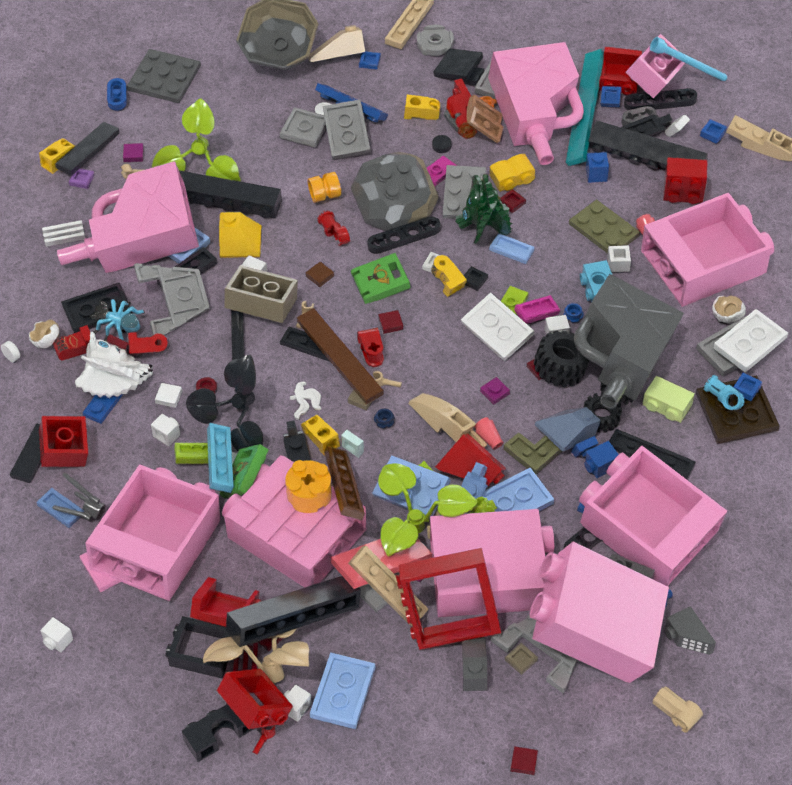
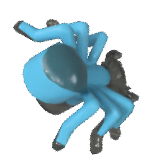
[90,299,145,342]

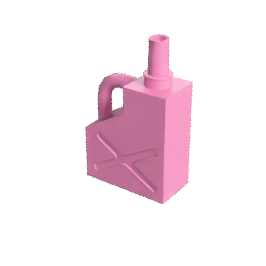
[488,42,584,165]
[57,161,199,273]

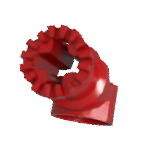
[317,210,350,246]

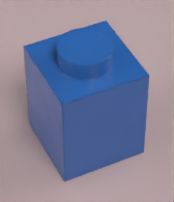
[586,152,609,183]
[584,441,619,478]

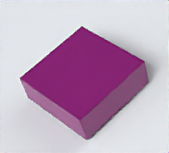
[123,143,144,162]

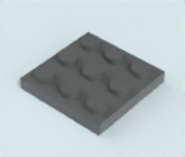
[127,49,201,103]

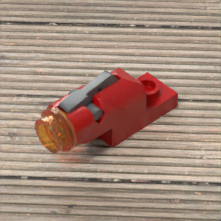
[444,78,477,139]

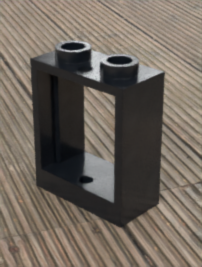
[165,616,230,679]

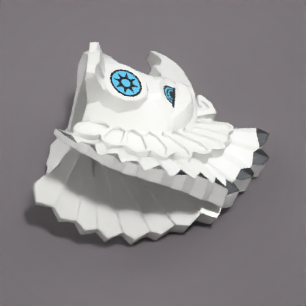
[75,332,153,398]

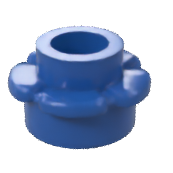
[563,303,584,322]

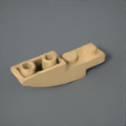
[726,115,792,161]
[408,393,487,448]

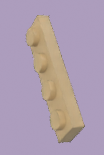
[385,0,434,49]
[348,546,428,626]

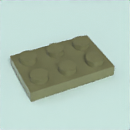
[569,199,640,254]

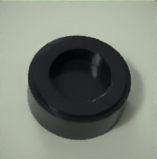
[432,135,451,153]

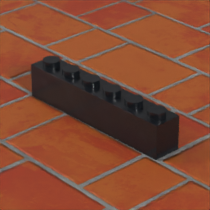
[589,120,708,171]
[179,170,282,218]
[226,576,361,647]

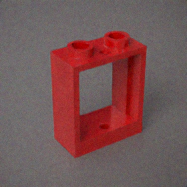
[216,668,293,729]

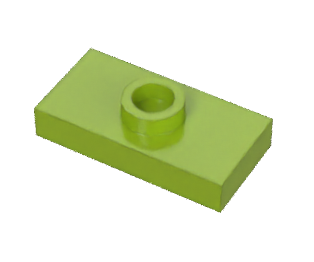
[501,286,529,315]
[174,443,208,464]

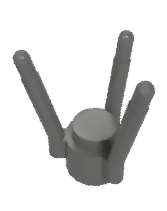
[52,472,106,521]

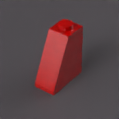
[435,433,506,486]

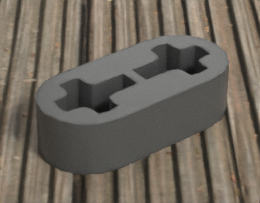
[621,106,657,126]

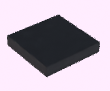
[433,48,483,81]

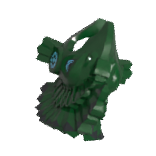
[455,174,513,244]

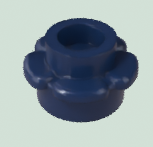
[374,408,395,428]

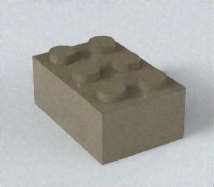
[225,265,298,323]

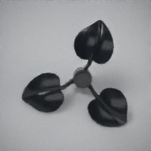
[186,355,264,451]

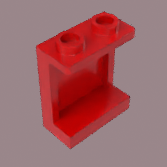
[599,47,642,95]
[190,577,262,627]

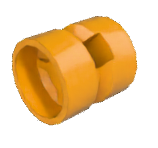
[307,172,341,203]

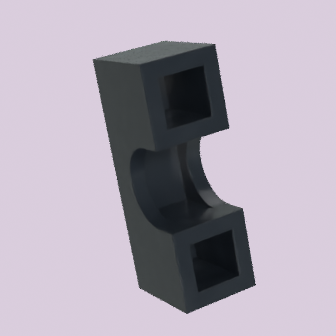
[182,703,256,762]

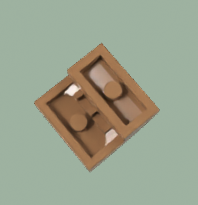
[467,95,504,143]

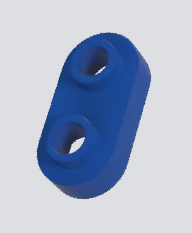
[107,78,127,110]

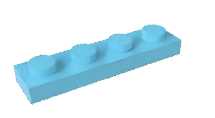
[207,423,233,493]

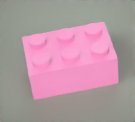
[626,34,685,98]

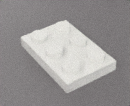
[461,293,534,361]
[713,309,788,373]

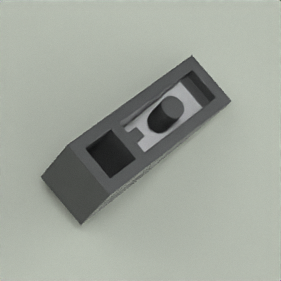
[462,636,487,691]

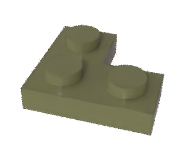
[503,432,563,474]

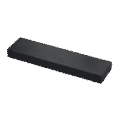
[56,122,119,176]
[609,429,696,480]

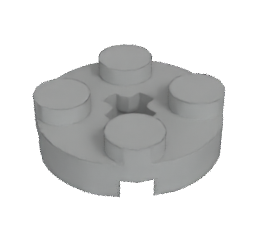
[417,25,454,56]

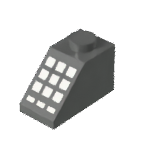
[664,606,716,655]

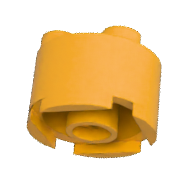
[285,460,332,513]

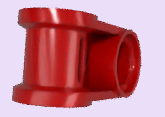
[357,327,384,367]

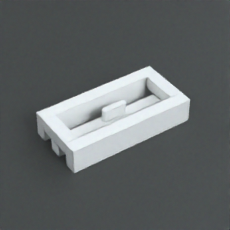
[42,220,85,247]

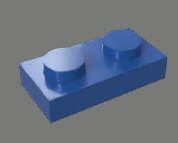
[82,394,123,424]

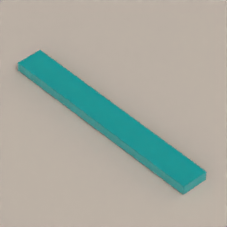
[566,48,604,166]

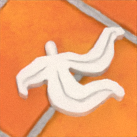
[290,382,321,420]

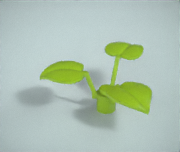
[152,98,241,182]
[378,463,477,557]

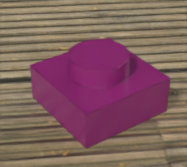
[480,377,510,405]

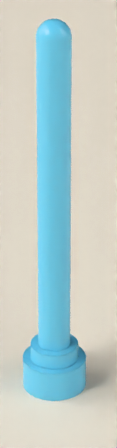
[650,37,728,81]

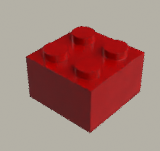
[663,157,708,204]
[39,416,88,467]

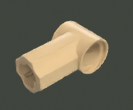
[653,686,703,733]

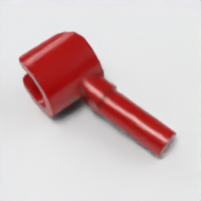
[252,725,275,755]

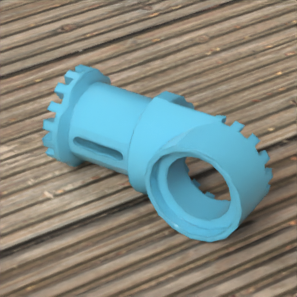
[704,375,744,410]

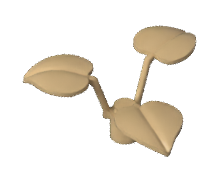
[203,628,309,683]

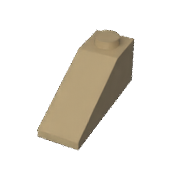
[308,25,365,62]

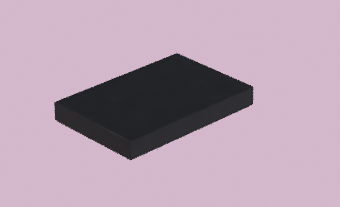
[61,283,133,333]

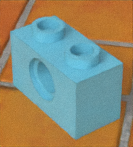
[580,260,612,302]

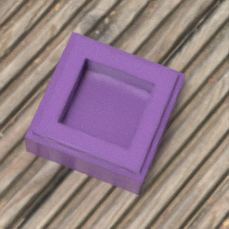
[69,169,94,189]

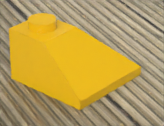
[219,212,262,258]

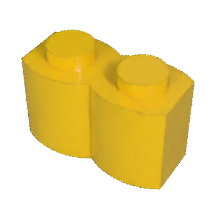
[490,154,535,192]

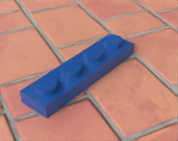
[315,83,388,122]

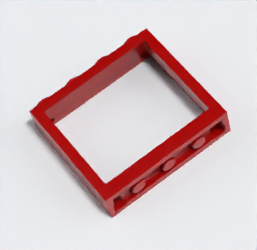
[396,548,501,650]

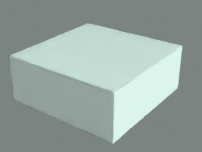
[341,430,364,458]

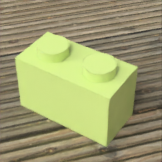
[643,376,695,423]

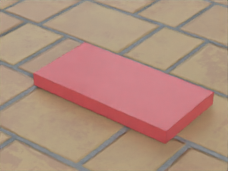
[331,539,432,589]

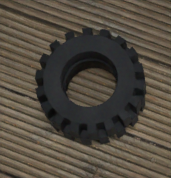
[534,330,590,387]

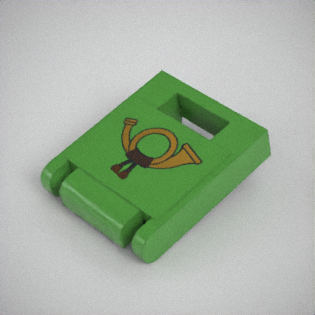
[351,253,411,304]
[220,444,269,498]

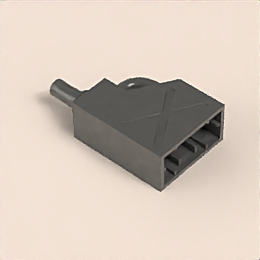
[574,274,684,408]

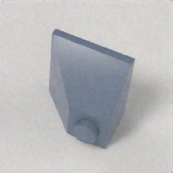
[535,407,601,451]

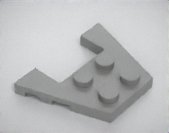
[134,263,210,335]
[491,615,577,693]

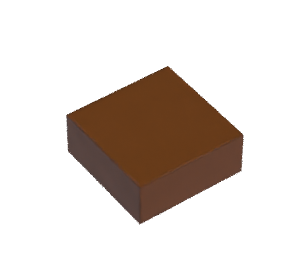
[305,261,334,287]

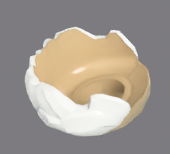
[712,296,746,324]
[29,320,59,348]

